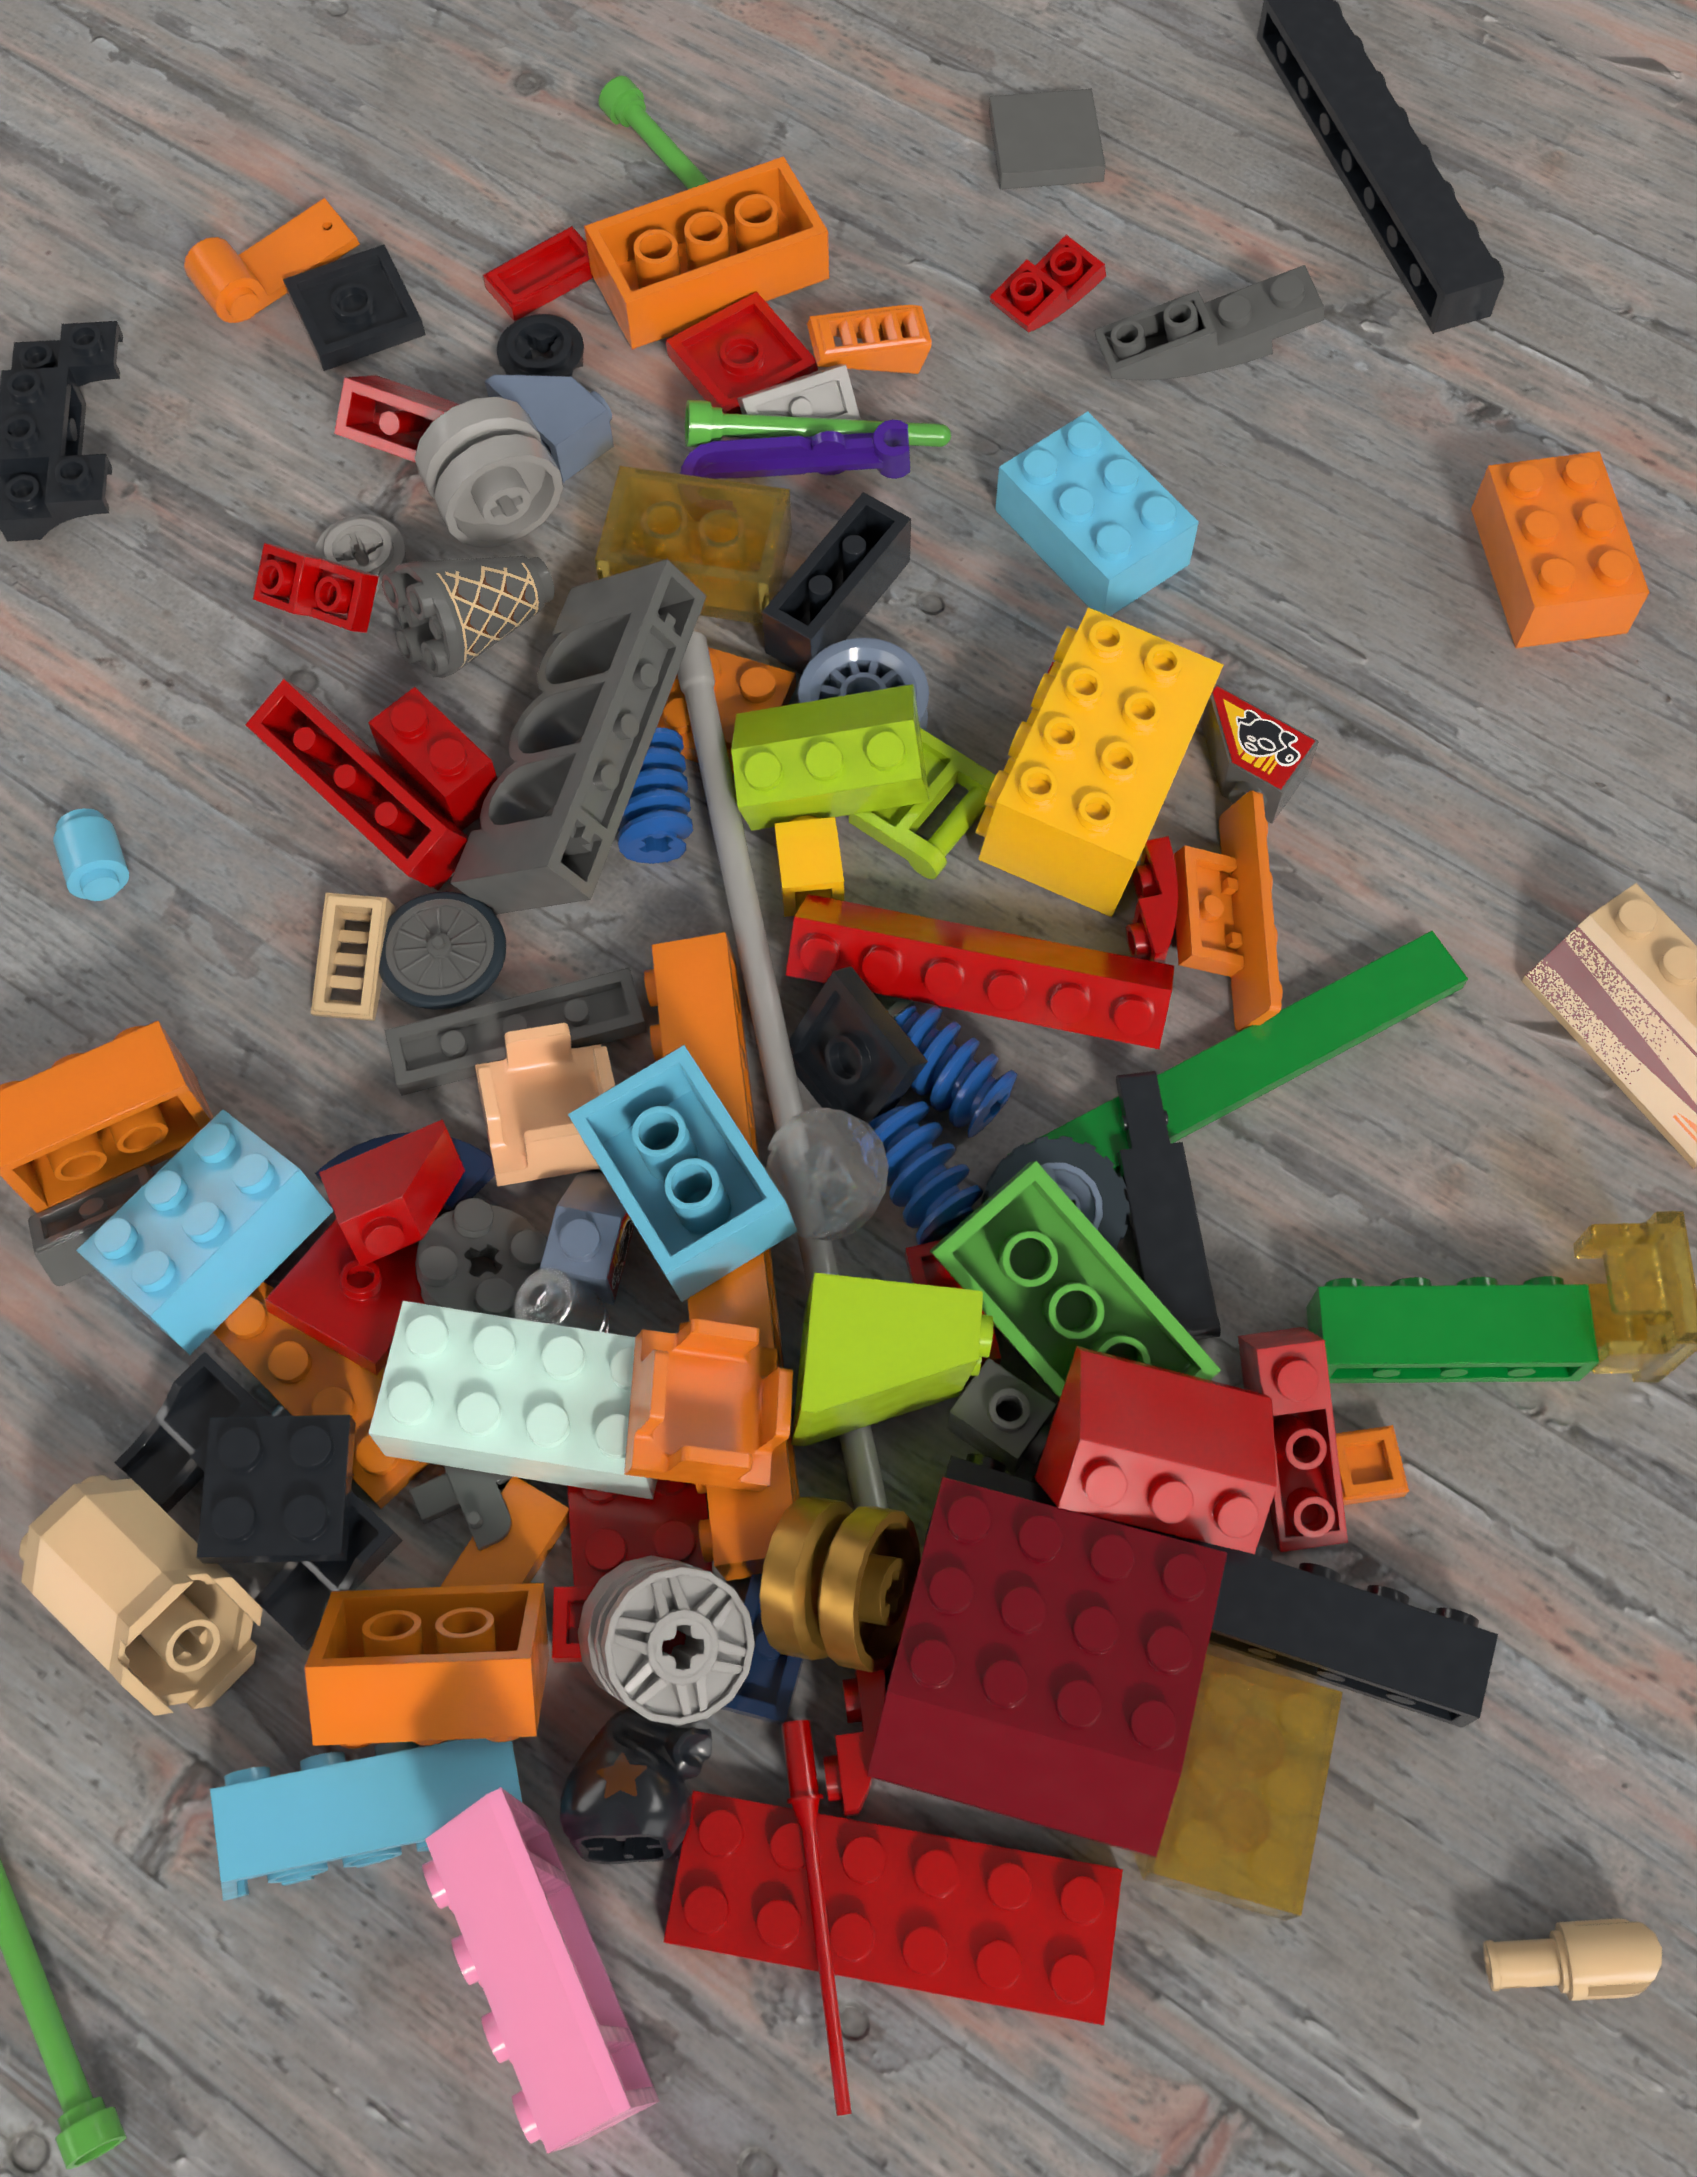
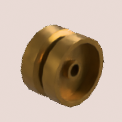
[760,1496,920,1672]

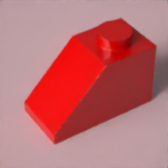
[319,1119,465,1267]

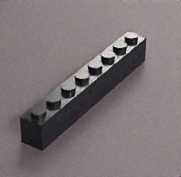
[1257,0,1505,334]
[924,1453,1498,1728]

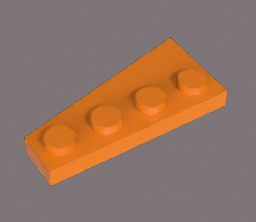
[212,1282,430,1509]

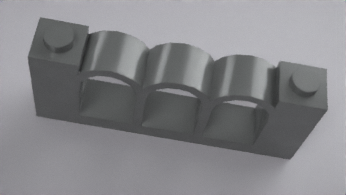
[450,559,706,915]

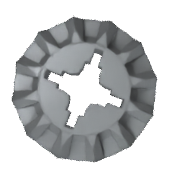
[314,515,407,595]

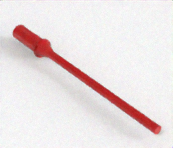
[781,1720,852,2116]

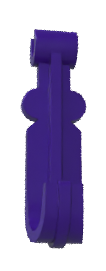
[679,419,910,523]

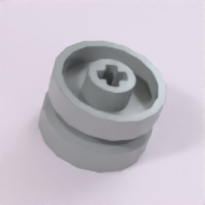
[415,397,563,548]

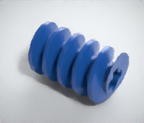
[617,728,693,864]
[894,1005,1018,1138]
[854,1101,984,1245]

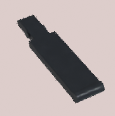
[1116,1071,1221,1340]

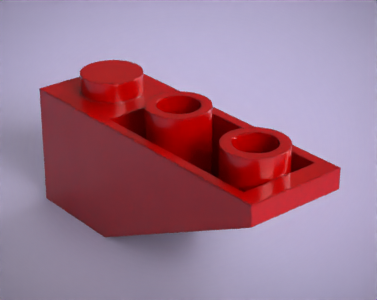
[1238,1327,1348,1552]

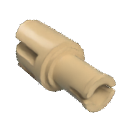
[1483,1919,1662,2001]

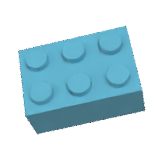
[995,411,1199,616]
[568,1045,798,1302]
[76,1109,333,1355]

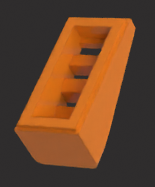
[807,305,932,374]

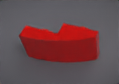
[989,234,1106,333]
[253,543,379,633]
[1126,836,1178,963]
[823,1669,885,1818]

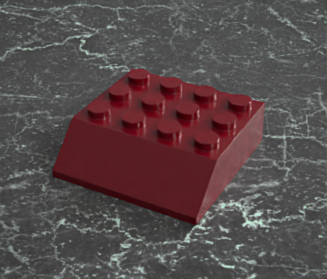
[867,1477,1227,1858]

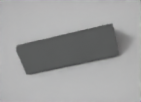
[28,1164,155,1286]

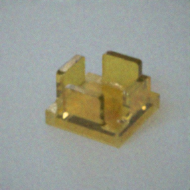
[1573,1211,1697,1382]

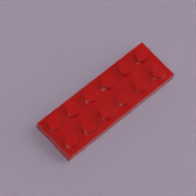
[663,1790,1123,2026]

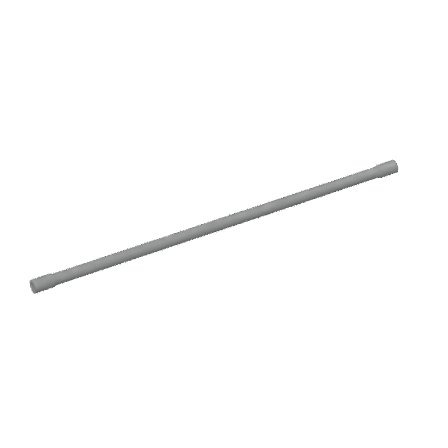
[677,631,896,1688]

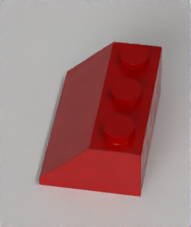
[1035,1346,1277,1554]

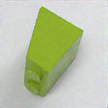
[791,1272,993,1446]

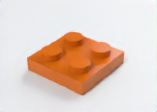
[657,647,796,774]

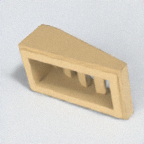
[311,893,395,1021]

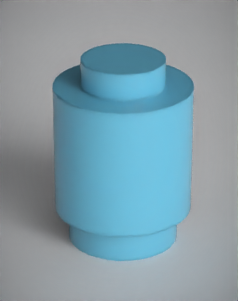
[53,808,129,901]

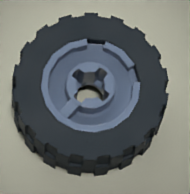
[981,1136,1130,1251]

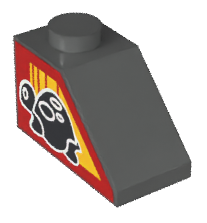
[1201,684,1319,824]

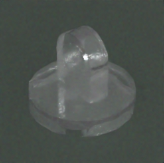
[763,1108,889,1241]

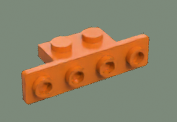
[1174,790,1283,1032]

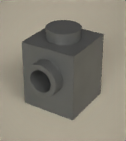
[947,1358,1056,1476]

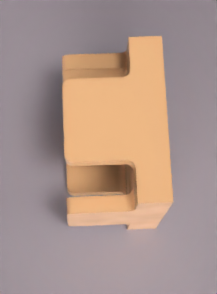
[475,1023,615,1187]

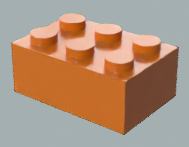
[1471,451,1649,648]
[0,1021,214,1213]
[305,1583,549,1749]

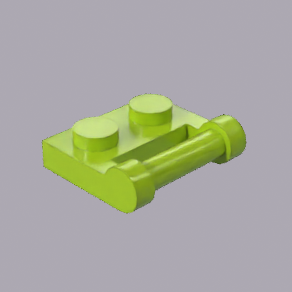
[849,728,996,879]

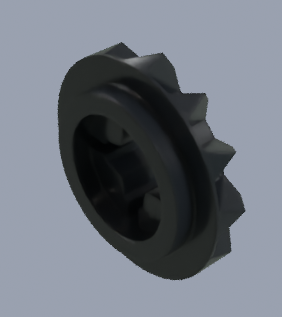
[497,314,584,377]

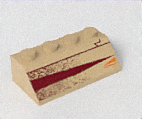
[1522,883,1697,1169]

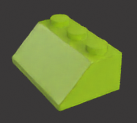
[731,684,930,831]

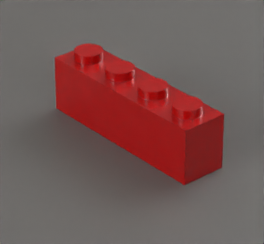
[245,679,469,891]

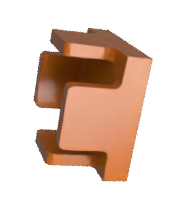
[624,1319,793,1492]

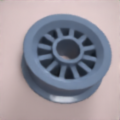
[798,638,929,731]

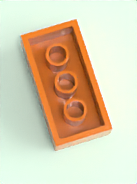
[584,156,829,350]

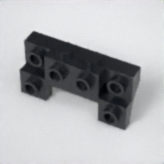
[0,321,123,542]
[114,1352,403,1651]

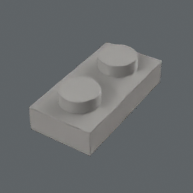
[737,364,861,439]

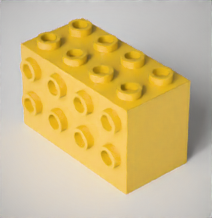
[975,607,1224,917]

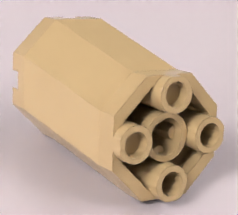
[19,1475,263,1716]

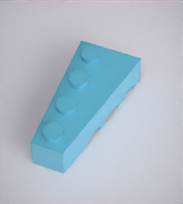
[210,1739,522,1901]

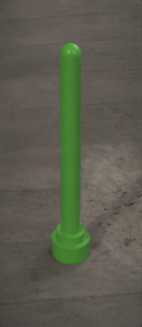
[599,76,710,189]
[685,400,951,447]
[0,1859,126,2169]

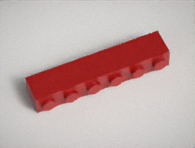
[786,894,1175,1049]

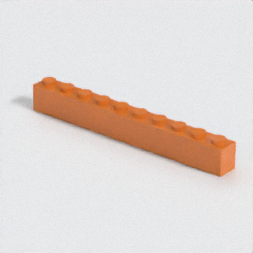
[644,932,800,1581]

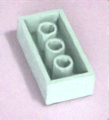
[368,1301,657,1499]

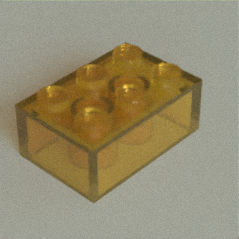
[595,466,792,624]
[1143,1654,1343,1921]

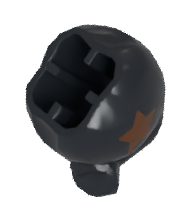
[560,1707,712,1864]

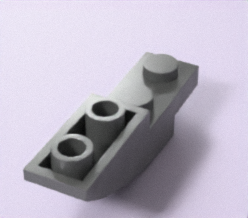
[1094,265,1324,380]

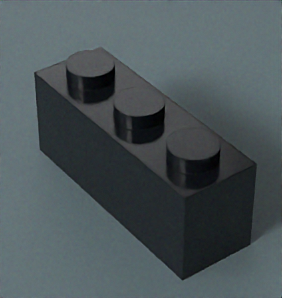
[762,492,911,674]

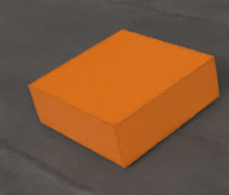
[1336,1425,1409,1505]

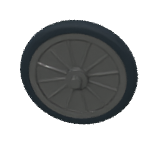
[379,891,506,1010]

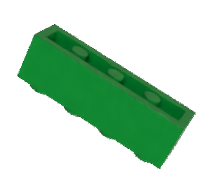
[1306,1276,1599,1383]

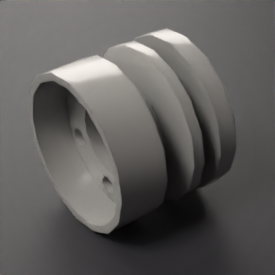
[578,1556,755,1725]

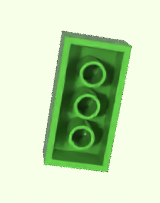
[930,1161,1221,1399]

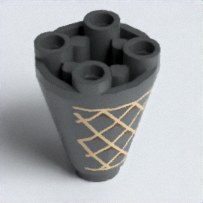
[382,556,555,678]

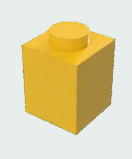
[774,815,844,917]

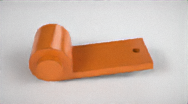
[184,198,360,323]

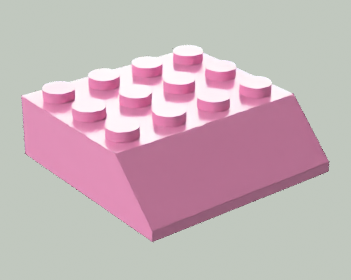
[422,1788,659,2154]

